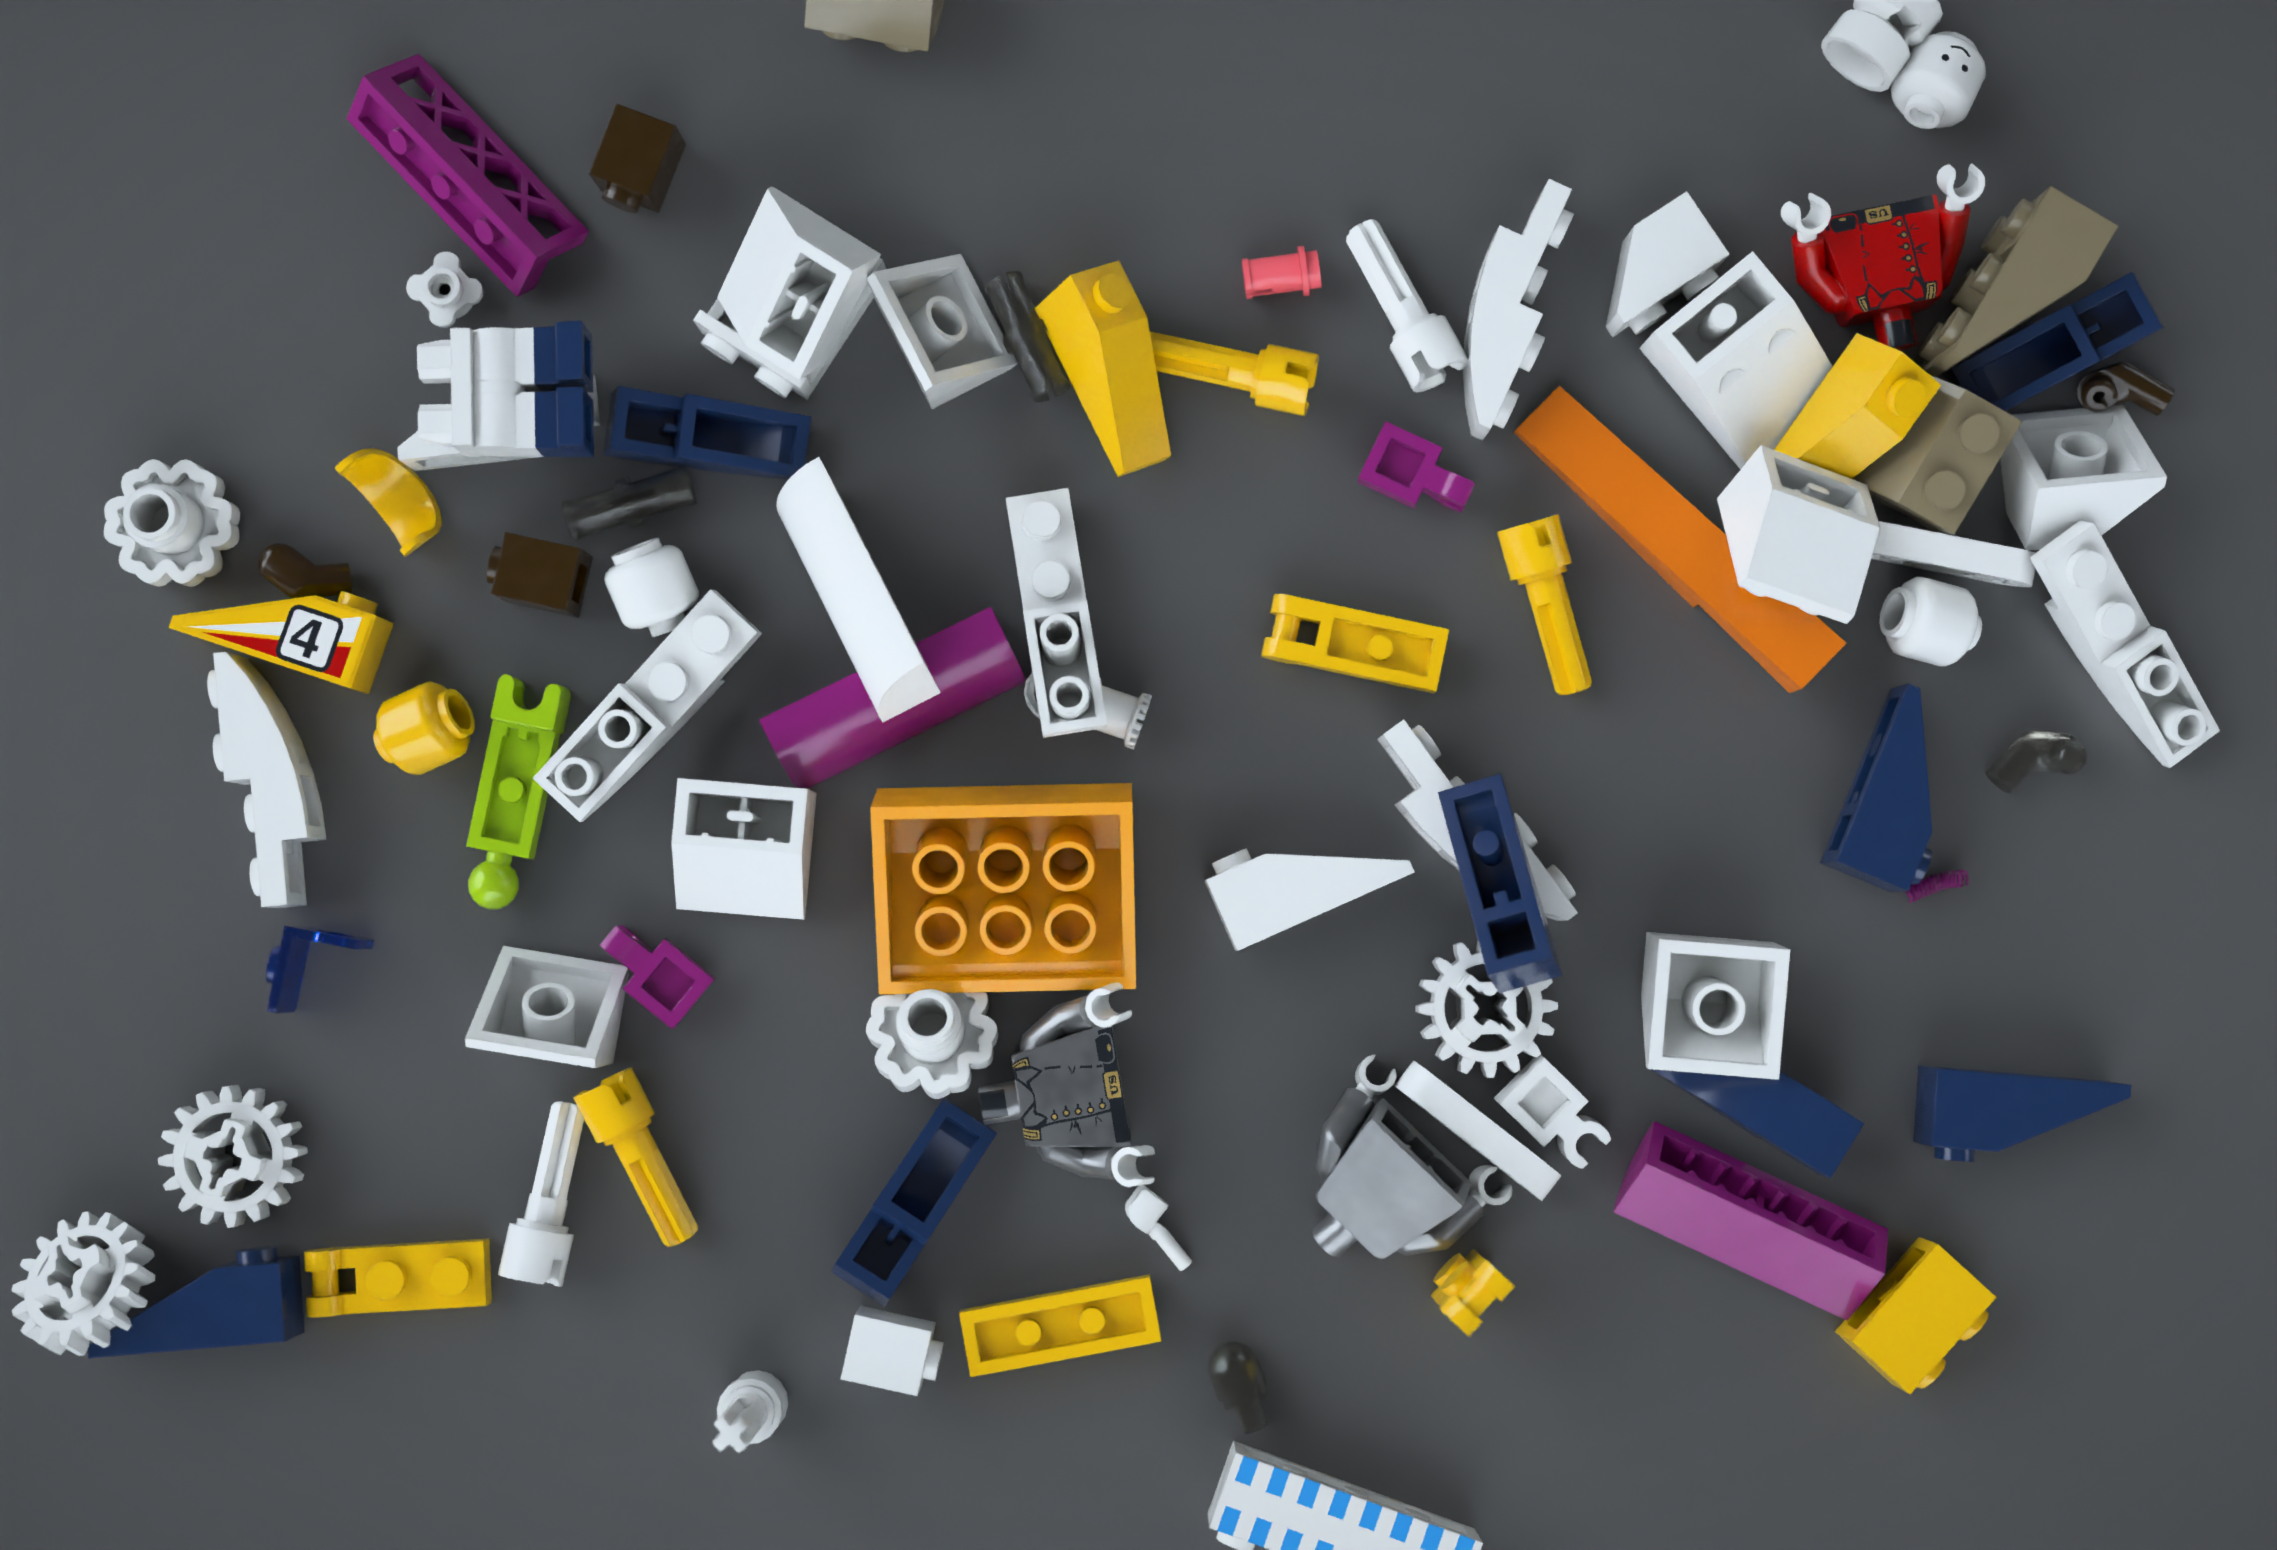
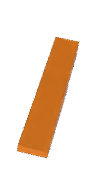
[1513,385,1847,694]

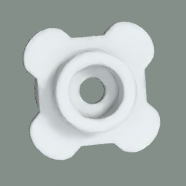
[406,252,483,328]

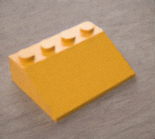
[870,783,1136,995]

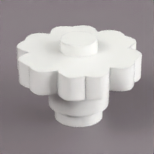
[104,459,240,587]
[866,989,998,1099]

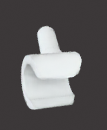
[1125,1185,1192,1271]

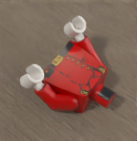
[1781,163,1985,351]

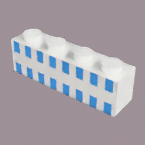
[1207,1441,1483,1550]

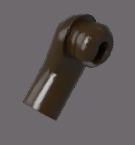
[2077,362,2175,416]
[258,543,352,599]

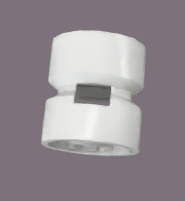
[1821,0,1943,92]

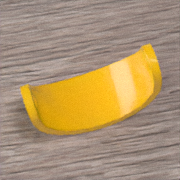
[335,448,442,557]

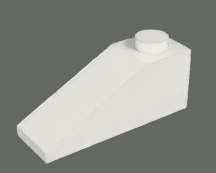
[1204,848,1415,951]

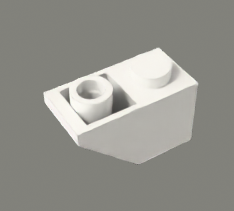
[1606,191,1729,337]

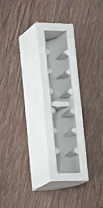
[776,457,941,722]

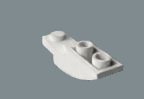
[1463,179,1574,441]
[1006,488,1108,738]
[2030,520,2220,768]
[533,589,762,822]
[207,652,327,908]
[1377,719,1578,921]

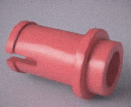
[1241,246,1321,300]

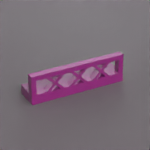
[346,53,589,297]

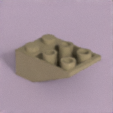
[1918,186,2118,378]

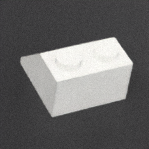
[1641,932,1790,1080]

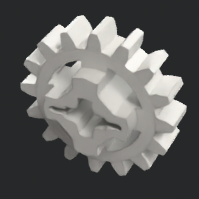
[1415,942,1558,1078]
[158,1085,308,1228]
[12,1211,156,1356]

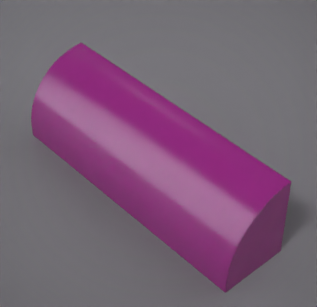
[759,607,1026,789]
[1613,1121,1889,1321]

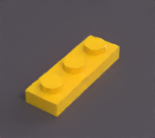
[959,1274,1162,1377]

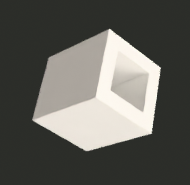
[841,1306,944,1396]

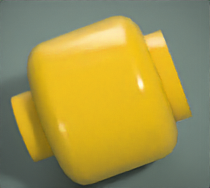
[373,681,475,775]

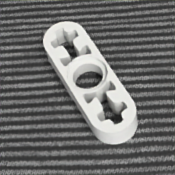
[1871,521,2036,587]
[1394,1060,1561,1201]

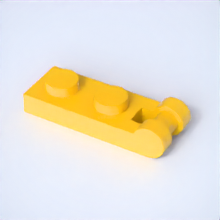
[1261,594,1449,694]
[304,1238,492,1318]
[1430,1249,1515,1337]

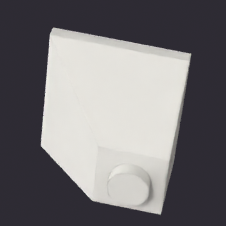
[2000,404,2167,551]

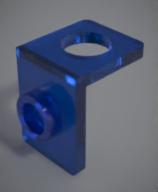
[266,926,374,1014]

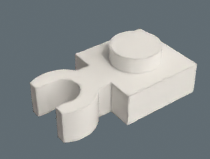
[1494,1055,1611,1169]

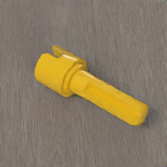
[1150,332,1319,417]
[1497,514,1592,695]
[573,1067,698,1247]

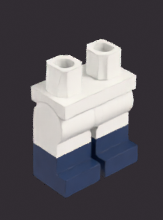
[417,320,594,457]

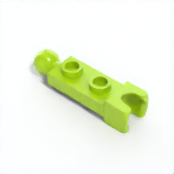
[466,674,571,909]

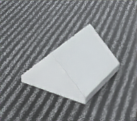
[867,254,1018,409]
[465,946,629,1068]

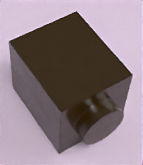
[588,103,686,214]
[487,532,593,618]

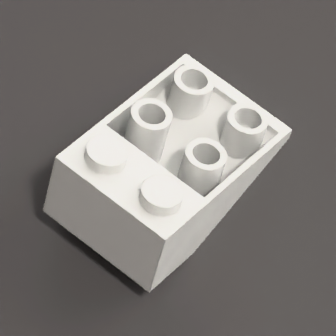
[1639,251,1833,470]

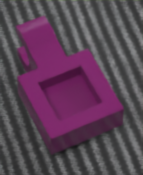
[1357,421,1475,513]
[600,924,716,1029]

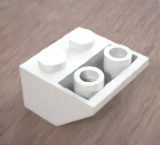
[717,186,881,380]
[1717,445,1880,624]
[671,778,817,920]

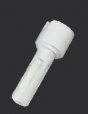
[1346,219,1468,392]
[498,1101,584,1287]
[712,1370,788,1453]

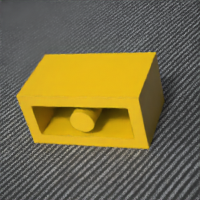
[1834,1237,1997,1394]

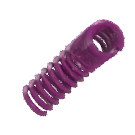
[1906,869,1969,903]

